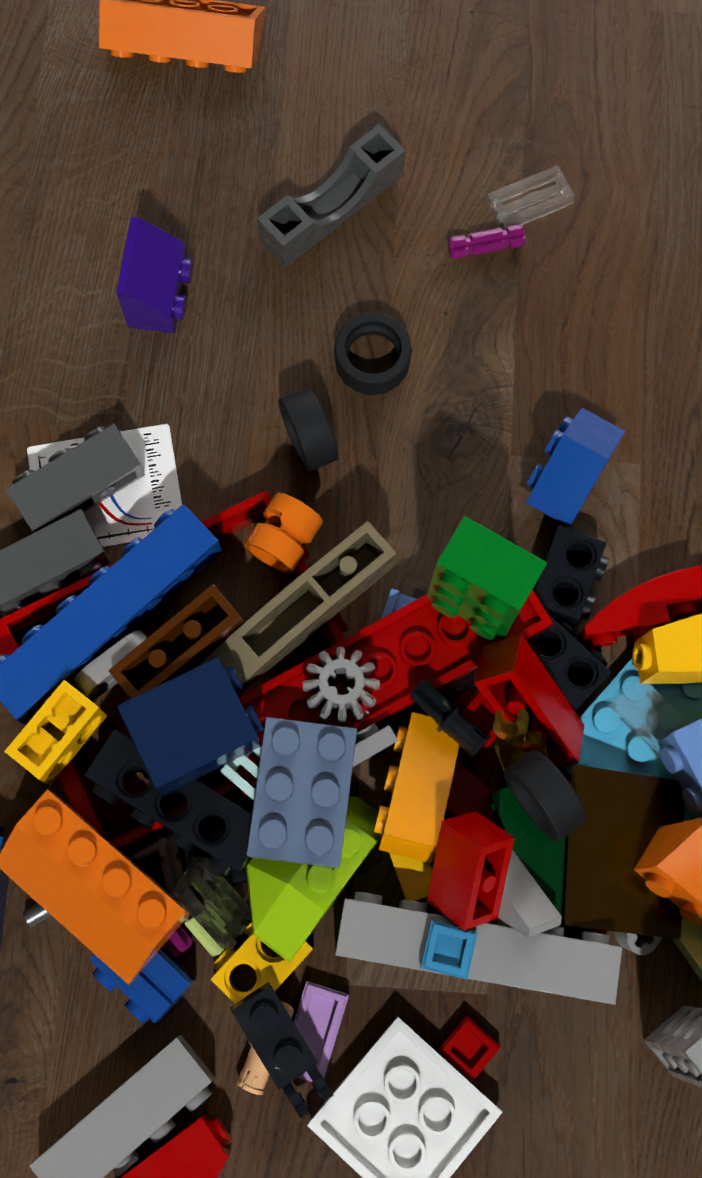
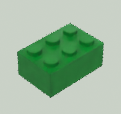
[426,516,547,640]

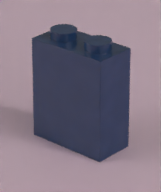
[117,657,264,796]

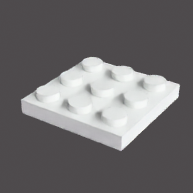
[307,1016,503,1178]

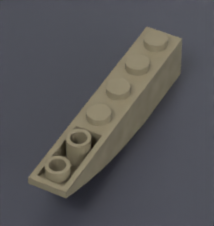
[197,521,397,696]

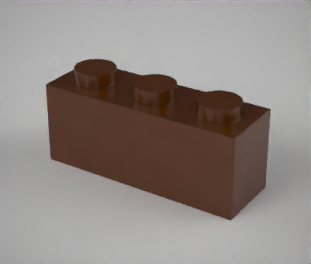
[108,584,245,699]

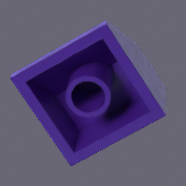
[116,217,193,333]

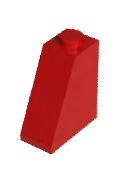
[119,1112,232,1178]

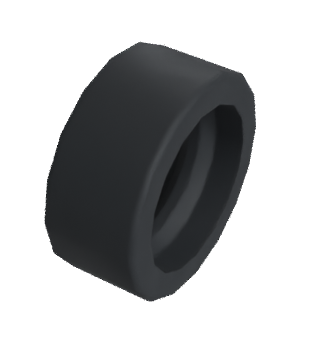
[334,312,412,395]
[278,387,338,472]
[504,750,587,842]

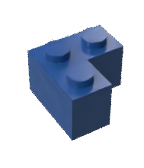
[525,408,625,527]

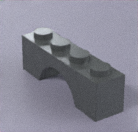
[257,124,406,268]

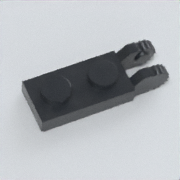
[229,982,334,1118]

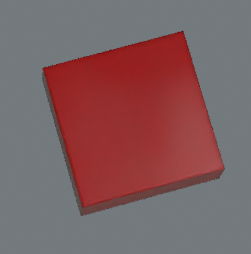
[437,1015,501,1082]

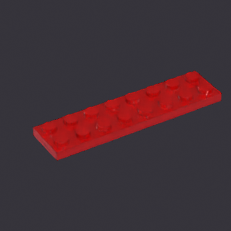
[227,589,553,798]

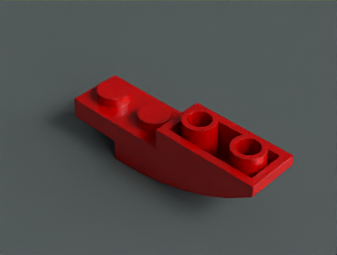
[577,565,702,648]

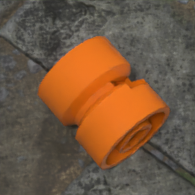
[244,492,323,574]

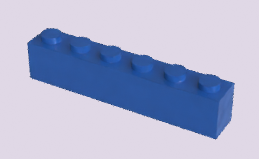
[0,504,222,726]

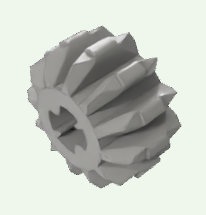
[303,646,380,725]

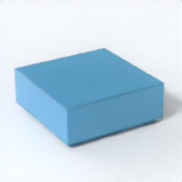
[420,921,478,980]

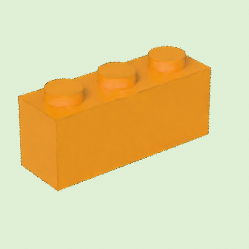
[374,712,459,863]

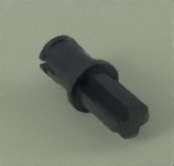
[410,680,491,758]

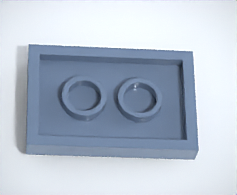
[247,717,357,869]

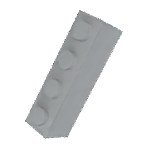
[29,1035,215,1178]

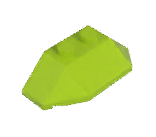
[246,796,382,963]

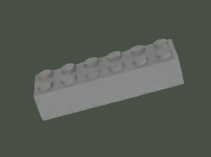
[335,892,622,1005]

